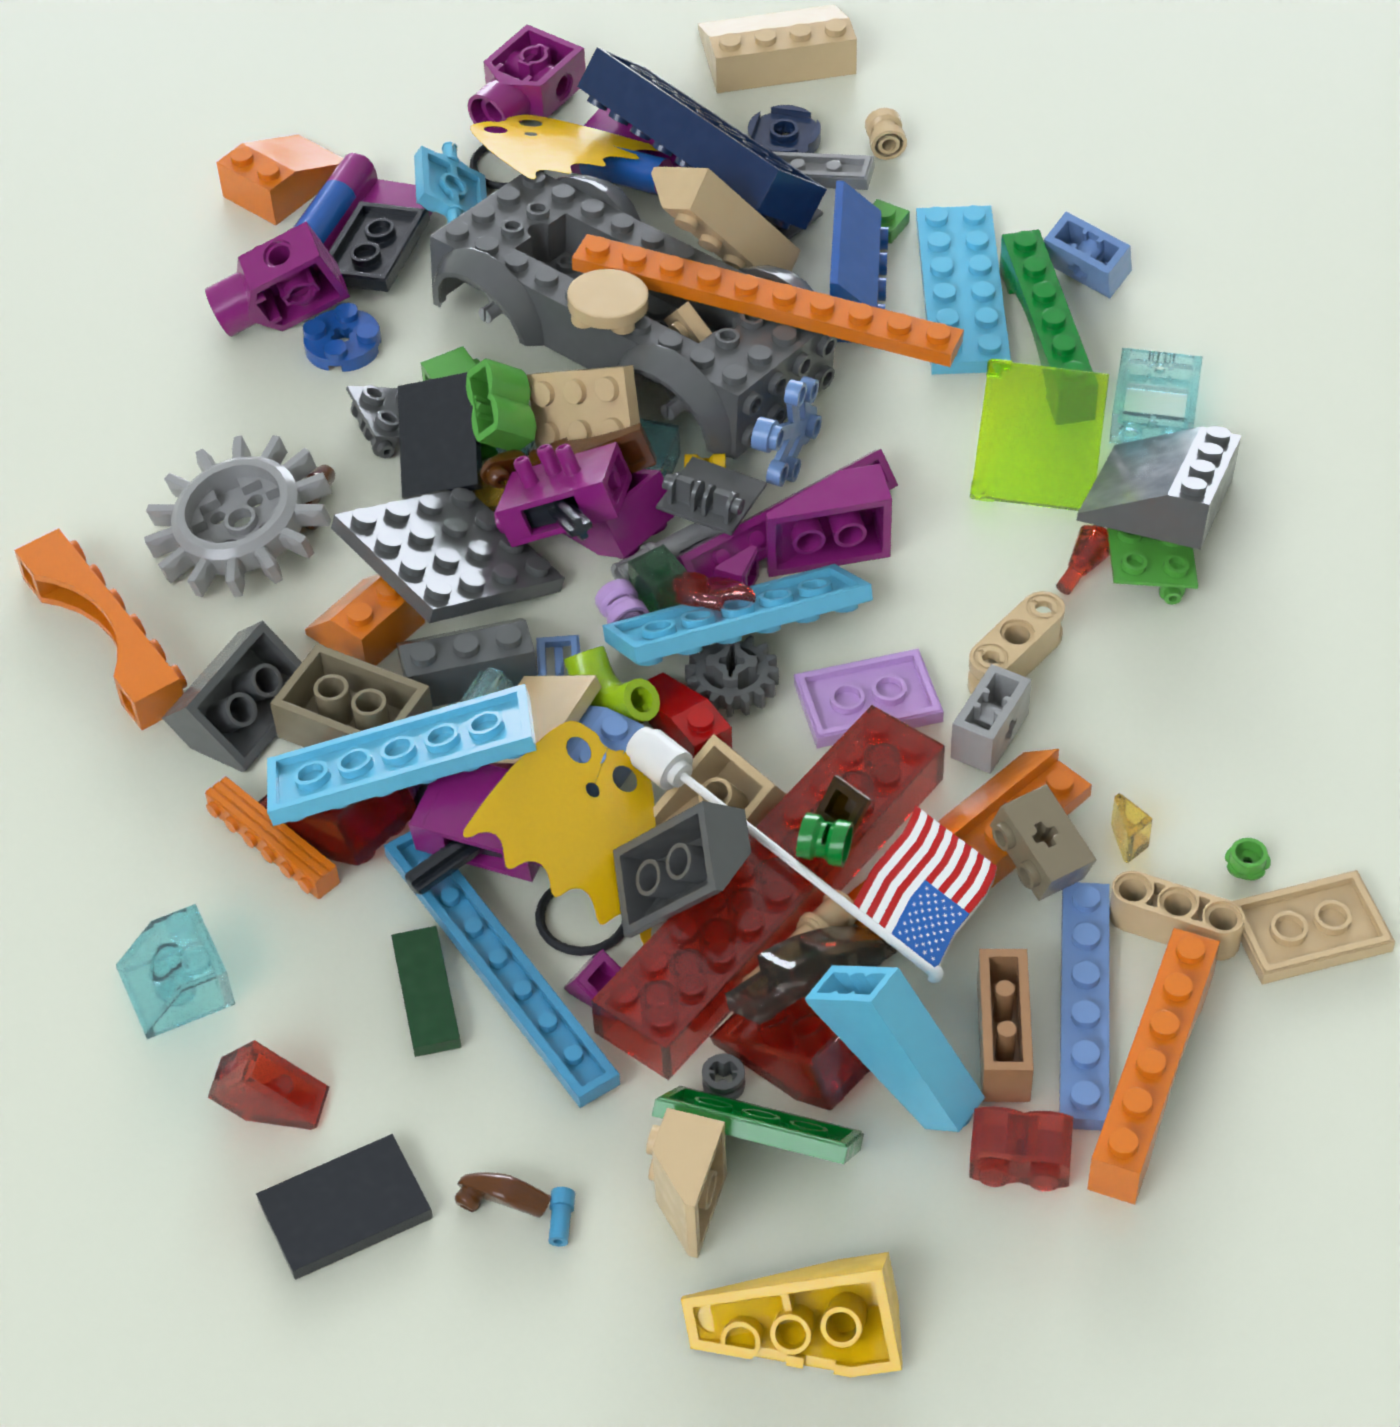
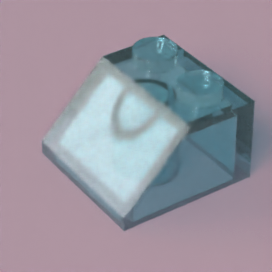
[116,904,235,1039]

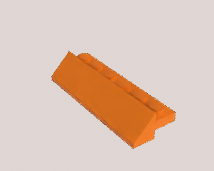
[847,749,1092,935]

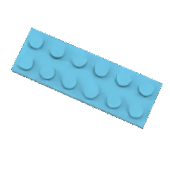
[916,205,1011,375]
[602,564,873,666]
[267,684,537,826]

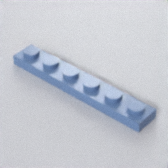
[1059,882,1109,1131]

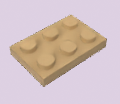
[527,365,640,449]

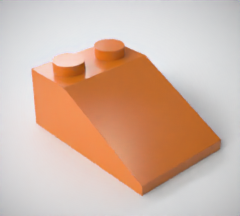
[216,135,343,225]

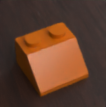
[305,574,425,666]

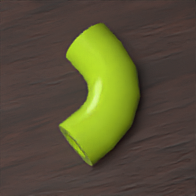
[564,646,660,724]

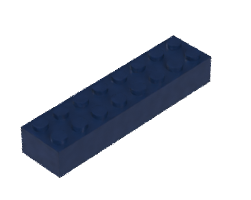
[577,47,827,230]

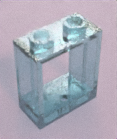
[1109,348,1203,444]

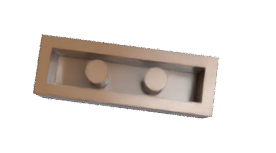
[977,949,1034,1102]

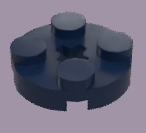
[748,105,821,153]

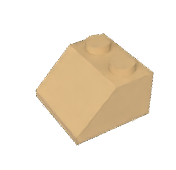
[646,1108,727,1258]

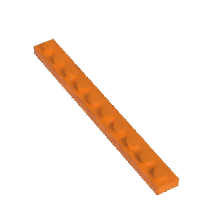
[572,234,964,367]

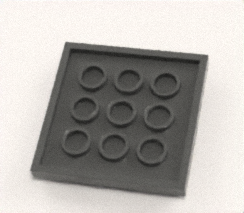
[331,488,565,624]

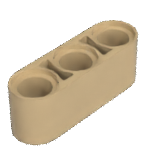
[1109,871,1245,961]

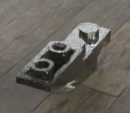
[725,926,898,1025]

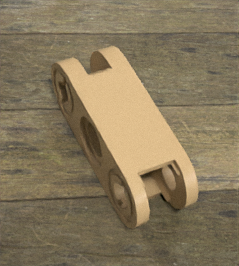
[967,591,1065,694]

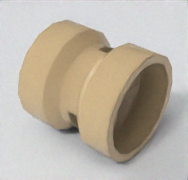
[865,108,907,160]

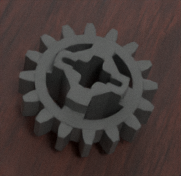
[685,635,779,717]

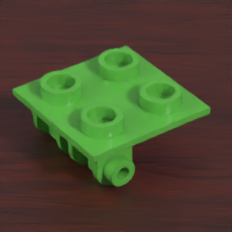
[1107,528,1198,605]

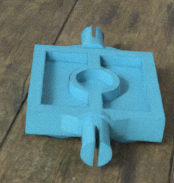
[414,141,487,224]

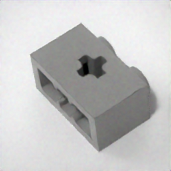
[950,664,1032,774]

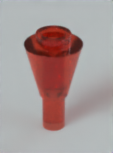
[1056,525,1110,595]

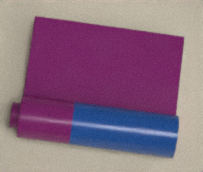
[570,108,681,195]
[293,153,433,251]

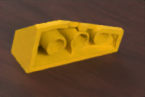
[681,1252,903,1377]

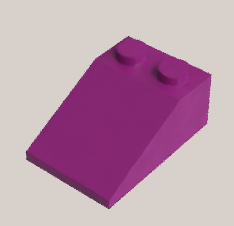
[766,464,892,577]
[563,469,675,559]

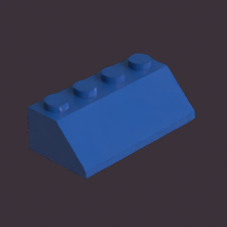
[830,181,889,343]

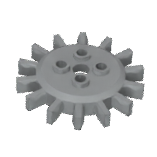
[144,435,332,597]

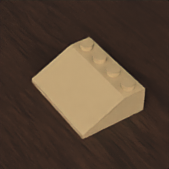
[698,5,857,93]

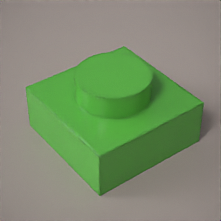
[873,199,910,244]

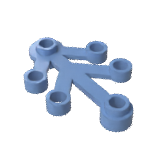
[751,376,822,487]

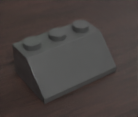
[396,618,537,707]
[162,620,302,772]
[613,801,751,938]

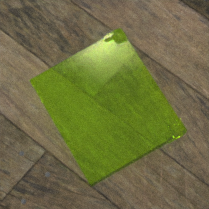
[969,359,1109,511]

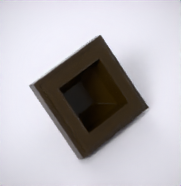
[815,775,872,836]

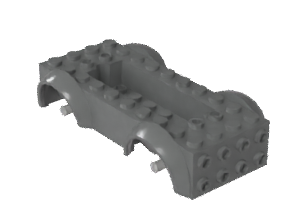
[430,171,837,459]

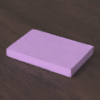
[794,648,944,748]

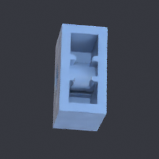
[1044,211,1132,298]

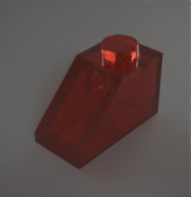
[207,1040,329,1130]

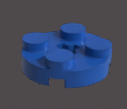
[303,302,381,372]

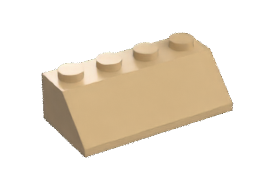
[651,167,801,271]

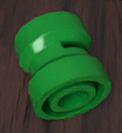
[796,812,854,868]

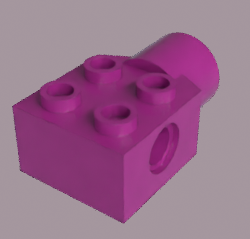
[467,24,586,134]
[205,221,350,337]

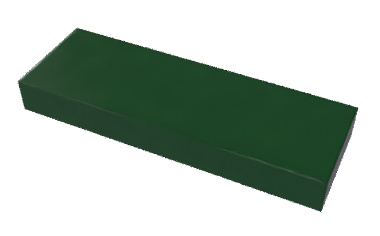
[391,926,462,1057]

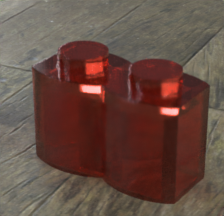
[969,1106,1073,1191]

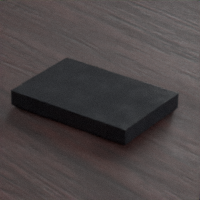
[329,201,430,292]
[398,372,483,500]
[256,1134,433,1280]

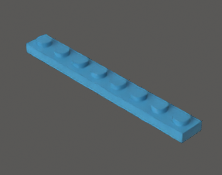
[384,831,621,1108]

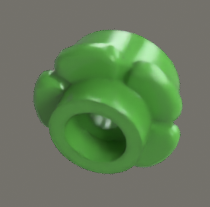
[1225,838,1271,881]

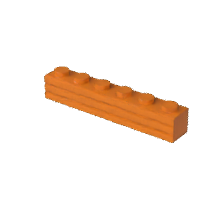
[205,776,340,900]

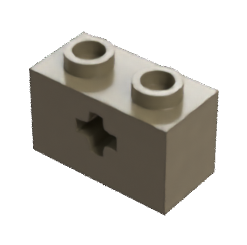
[990,784,1097,901]

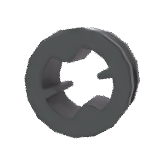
[702,1053,745,1099]

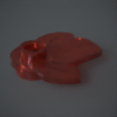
[672,572,756,611]

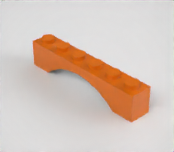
[14,528,187,730]
[1087,928,1220,1205]

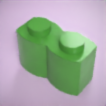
[466,358,537,451]

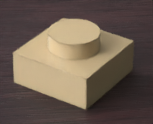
[664,301,712,343]

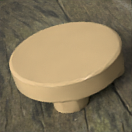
[567,269,648,335]

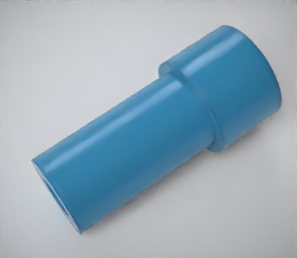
[548,1187,576,1247]

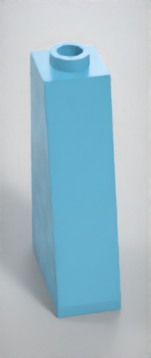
[805,965,985,1132]

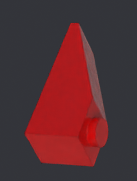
[647,672,732,758]

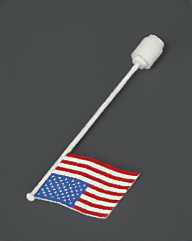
[626,727,997,983]

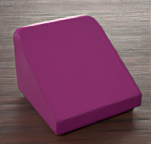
[713,545,759,595]
[563,949,635,1015]

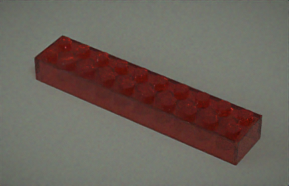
[591,705,945,1081]

